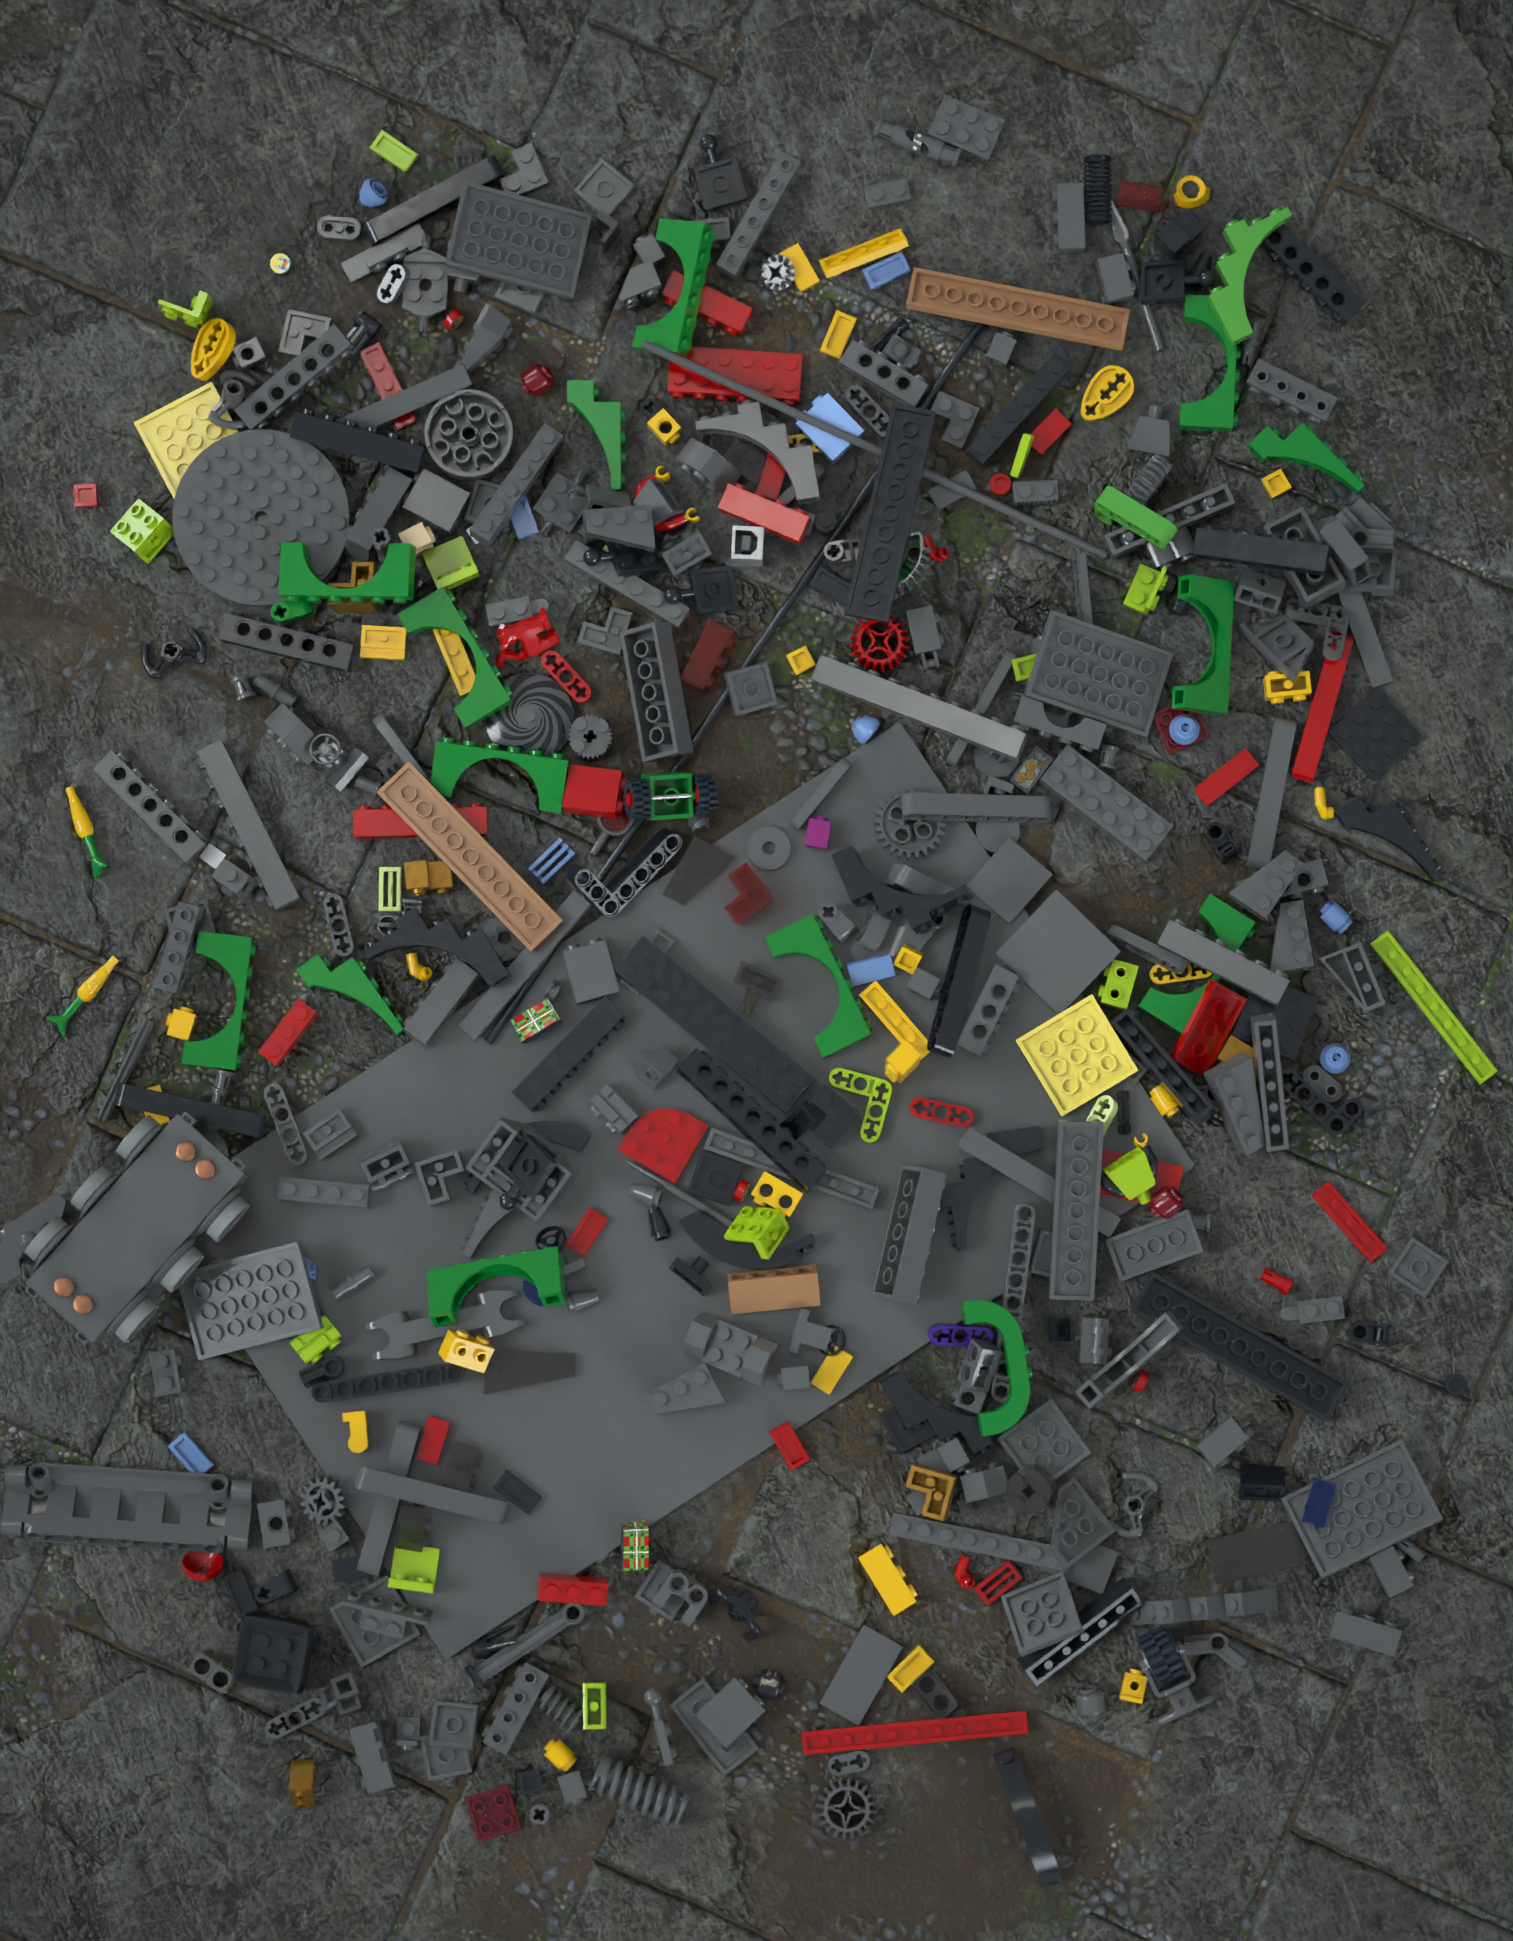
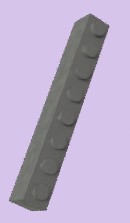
[196,739,301,911]

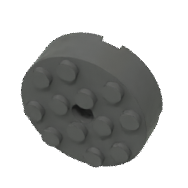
[424,389,514,481]

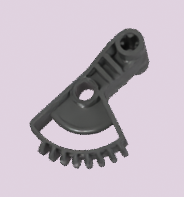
[824,532,931,599]

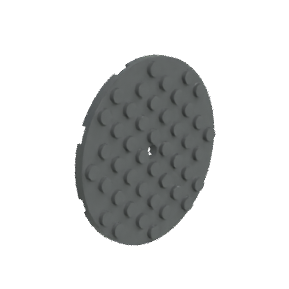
[172,429,350,606]

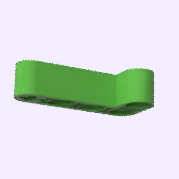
[1094,486,1178,549]

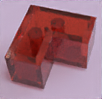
[724,862,773,927]

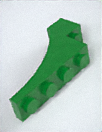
[567,380,626,491]
[1247,423,1365,495]
[296,954,404,1036]

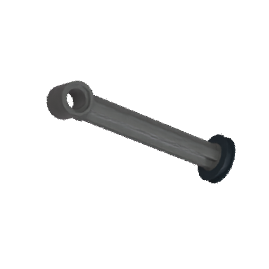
[463,1603,584,1693]

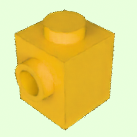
[166,1006,198,1042]

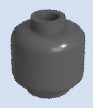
[1075,1684,1106,1720]

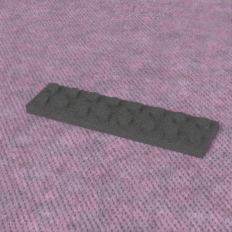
[1048,1120,1104,1301]

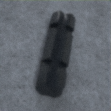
[872,317,908,352]
[1117,1091,1131,1135]

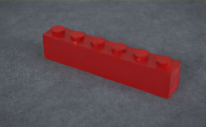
[353,803,488,839]

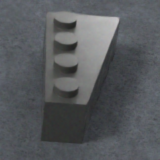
[344,467,412,562]
[1203,1053,1265,1156]

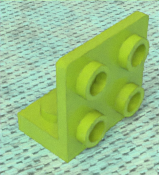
[158,291,213,328]
[110,499,174,564]
[422,536,480,591]
[1123,564,1169,615]
[724,1206,790,1259]
[388,1543,440,1594]

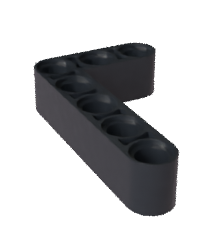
[566,828,682,917]

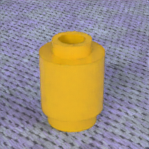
[1149,1085,1179,1118]
[544,1739,577,1772]

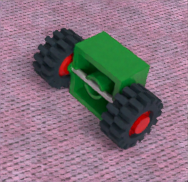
[623,771,718,821]

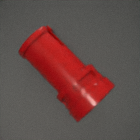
[1259,1267,1294,1296]

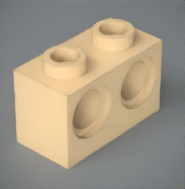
[398,522,436,559]

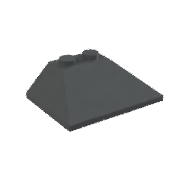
[465,1118,573,1222]

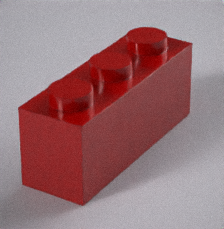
[258,999,318,1067]
[536,1573,608,1606]

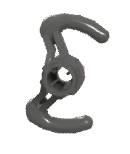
[208,370,258,430]
[1108,1471,1159,1539]

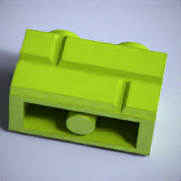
[290,1314,342,1364]
[583,1682,607,1729]

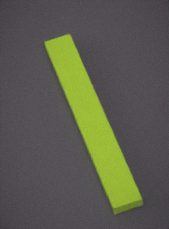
[1370,930,1498,1085]

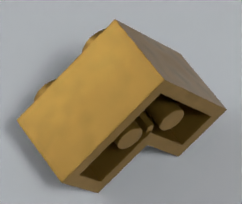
[328,562,379,613]
[404,860,454,897]
[906,1463,959,1521]

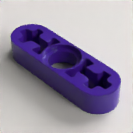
[928,1323,994,1347]

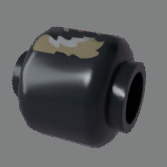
[752,1669,787,1701]

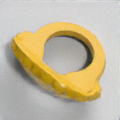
[1174,175,1210,209]

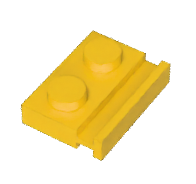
[360,625,407,661]

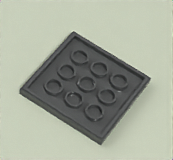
[995,889,1121,1014]

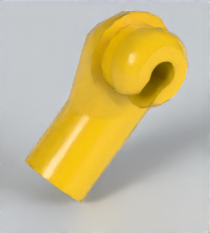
[1314,787,1334,820]
[406,953,432,981]

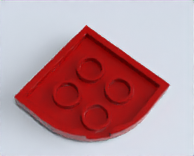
[617,1108,709,1184]

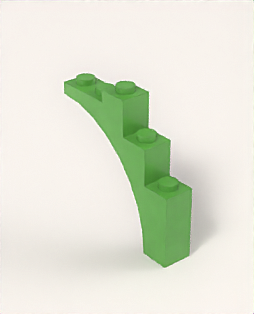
[1208,207,1292,347]

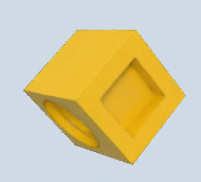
[647,408,682,446]

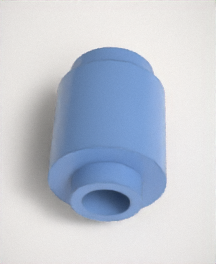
[1319,901,1353,934]

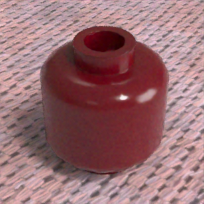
[521,364,554,397]
[1150,1186,1184,1219]

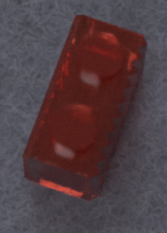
[1116,179,1164,213]

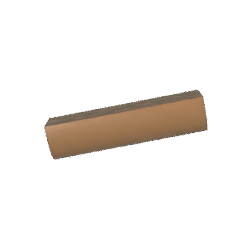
[727,1264,821,1315]

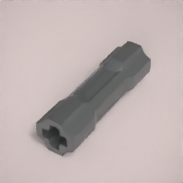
[370,527,392,565]

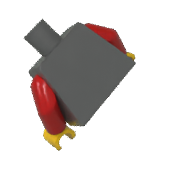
[631,466,700,532]

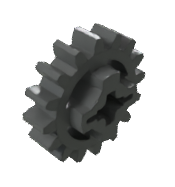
[300,1475,348,1525]

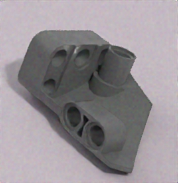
[849,863,954,962]

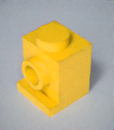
[1119,1669,1147,1704]

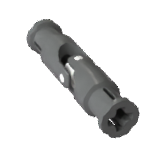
[873,118,962,167]

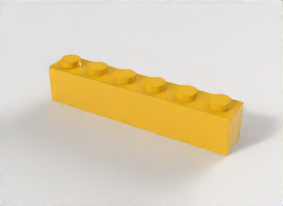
[884,1040,922,1084]

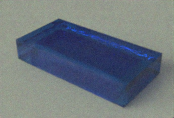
[1302,1478,1336,1528]

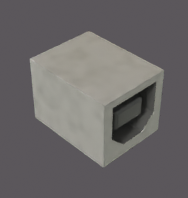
[731,525,764,567]

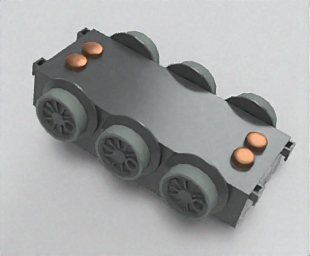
[24,1112,249,1345]

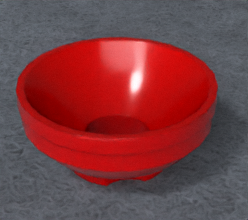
[182,1552,223,1583]

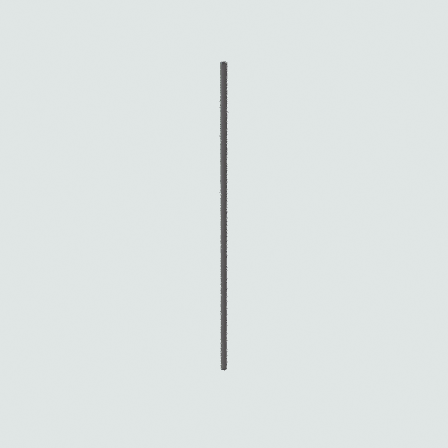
[641,340,1108,560]

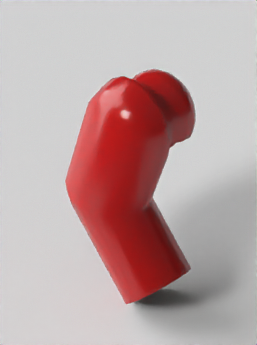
[923,535,949,562]
[954,1555,975,1589]

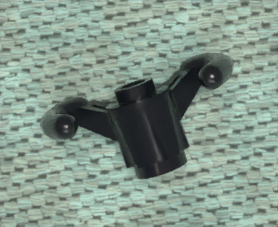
[141,628,207,679]
[708,1588,761,1641]

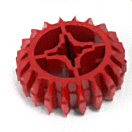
[850,616,909,673]

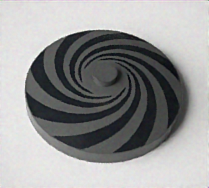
[485,673,574,756]

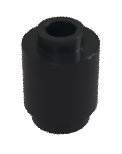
[1167,584,1190,616]

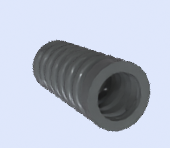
[587,1753,691,1830]

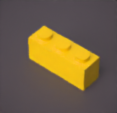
[858,1544,917,1616]

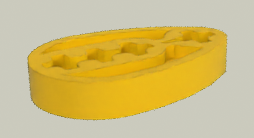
[191,318,236,381]
[1080,366,1134,422]

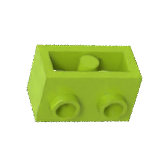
[1097,959,1139,1010]

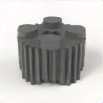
[568,714,613,762]

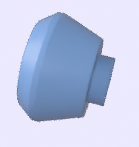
[359,179,388,208]
[852,715,880,744]
[1169,715,1200,745]
[1320,1043,1351,1074]

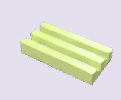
[379,867,402,912]

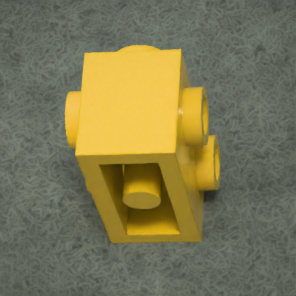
[1263,669,1312,704]
[438,1329,494,1373]

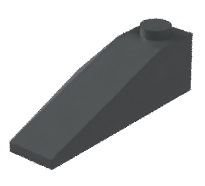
[454,303,513,374]

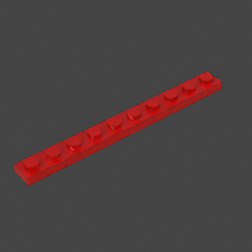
[801,1710,1028,1755]

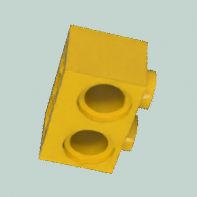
[751,1171,803,1218]

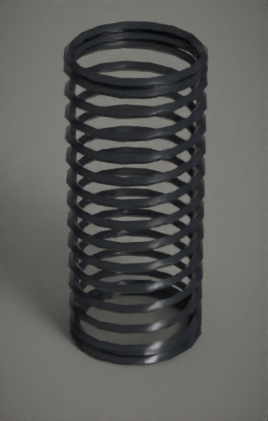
[1083,154,1112,225]

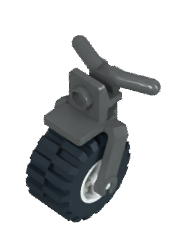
[1137,1625,1215,1726]

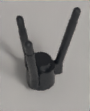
[474,1625,530,1660]

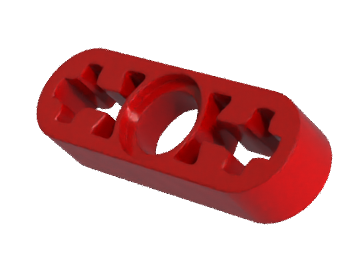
[541,650,591,704]
[909,1097,973,1128]

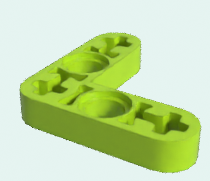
[829,1068,892,1143]

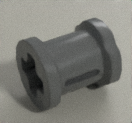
[230,674,256,702]
[1096,745,1120,771]
[529,1803,550,1825]

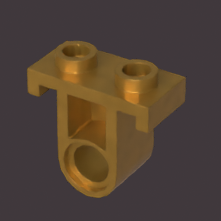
[289,1759,315,1810]

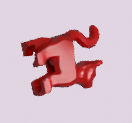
[495,607,561,668]

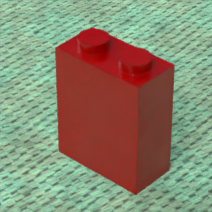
[562,764,627,819]

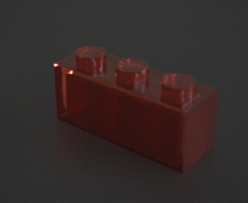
[680,619,735,693]

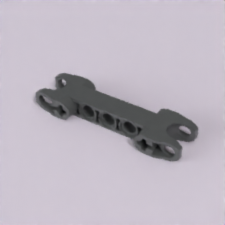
[365,1289,525,1360]

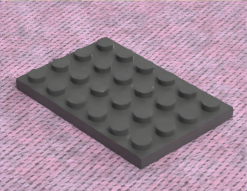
[444,181,592,299]
[1024,610,1173,738]
[179,1241,324,1360]
[1281,1439,1443,1579]

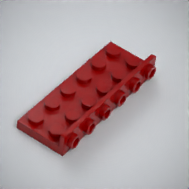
[667,347,803,406]

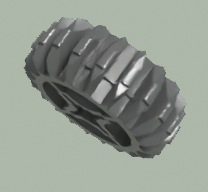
[1125,454,1172,506]
[816,1778,877,1840]

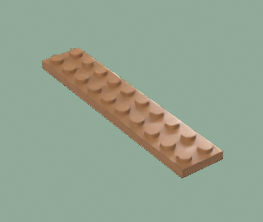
[906,267,1130,351]
[377,761,563,952]

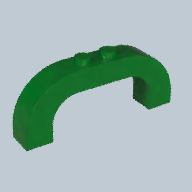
[960,1300,1032,1436]

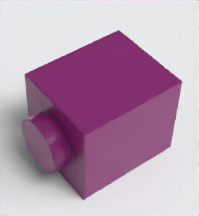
[805,816,831,851]

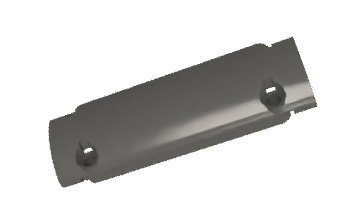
[1,1463,254,1553]

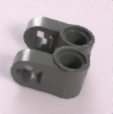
[651,1569,709,1627]

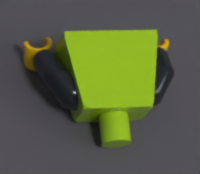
[1101,1133,1158,1204]

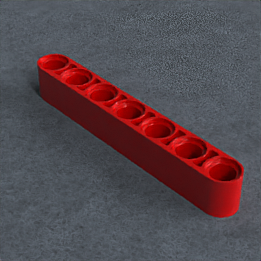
[1290,631,1354,783]

